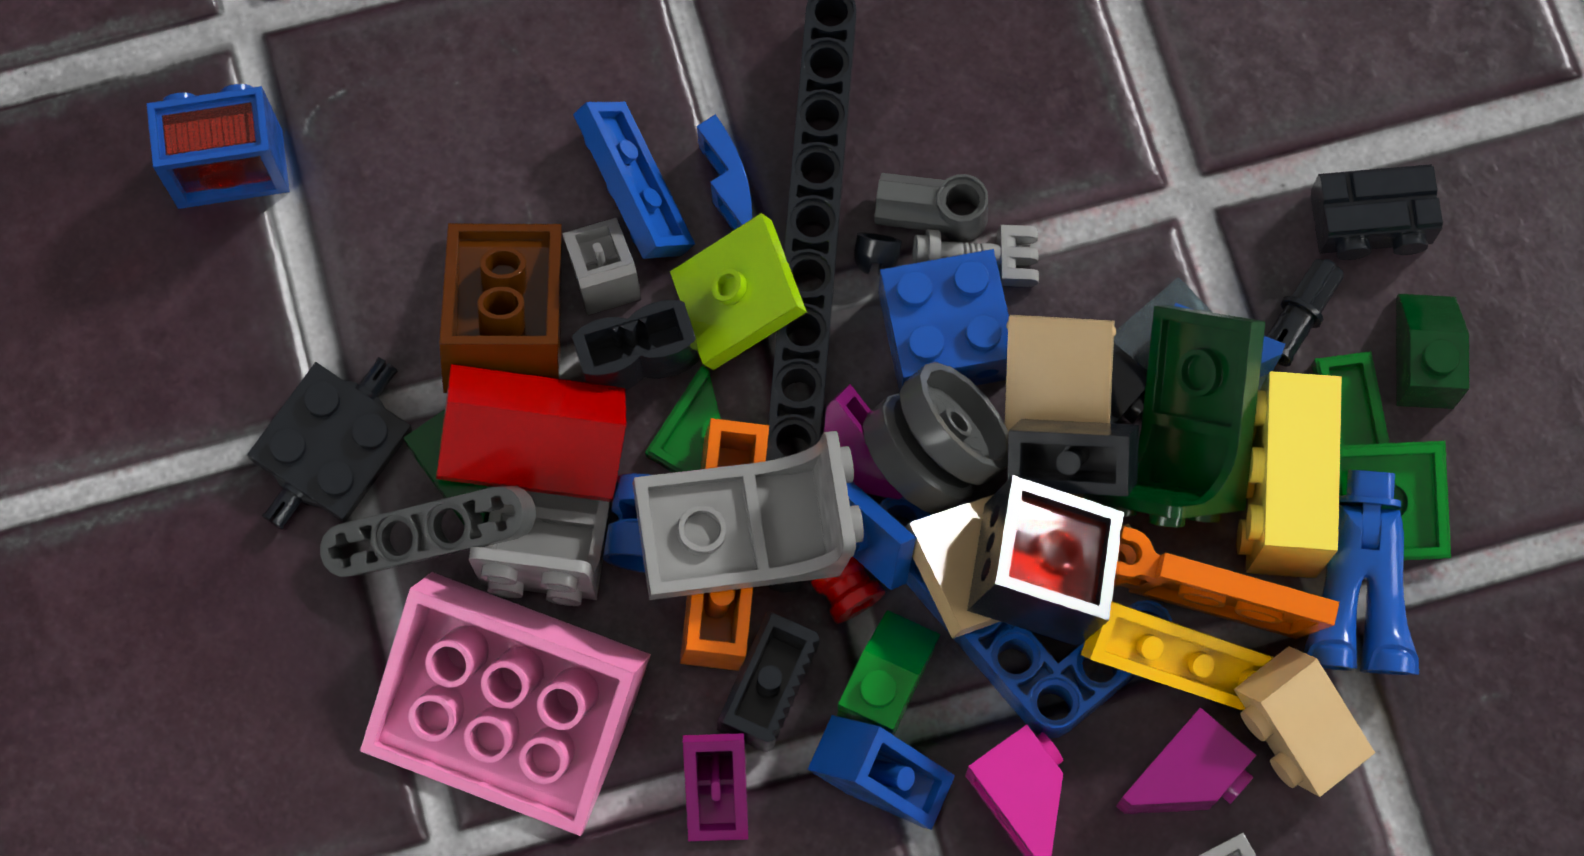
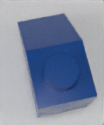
[807,715,955,830]

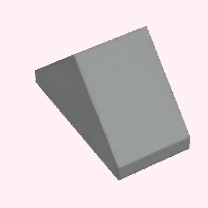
[562,217,641,315]

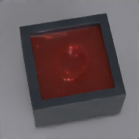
[967,475,1124,646]

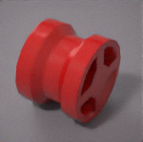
[811,557,885,624]

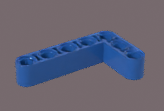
[879,497,1172,739]

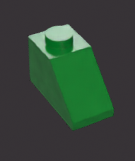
[837,610,941,735]

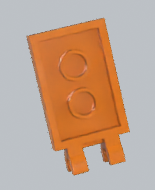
[1093,526,1340,639]

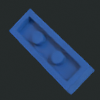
[573,102,695,259]

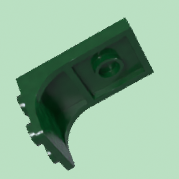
[1083,305,1265,527]

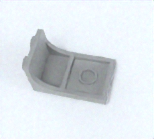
[632,431,864,600]
[469,491,612,606]

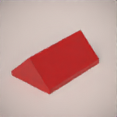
[436,364,626,502]

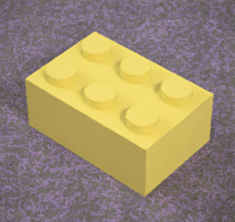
[1237,371,1342,578]

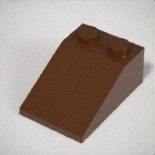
[439,223,562,393]

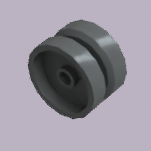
[863,362,1009,514]

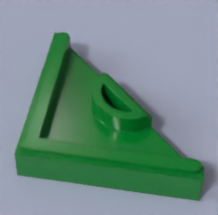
[645,366,721,473]

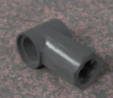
[874,173,988,242]

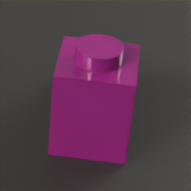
[1116,707,1257,814]

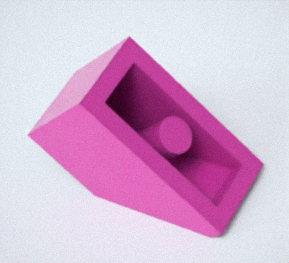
[965,725,1063,856]

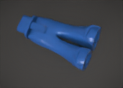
[1304,470,1419,675]

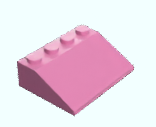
[360,572,651,836]

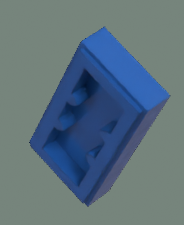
[846,482,916,590]

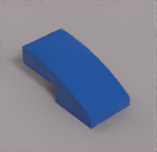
[697,114,752,231]

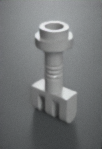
[912,225,1039,287]

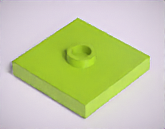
[670,213,807,370]

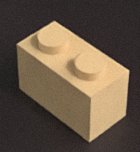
[1234,646,1375,797]

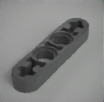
[320,486,536,577]

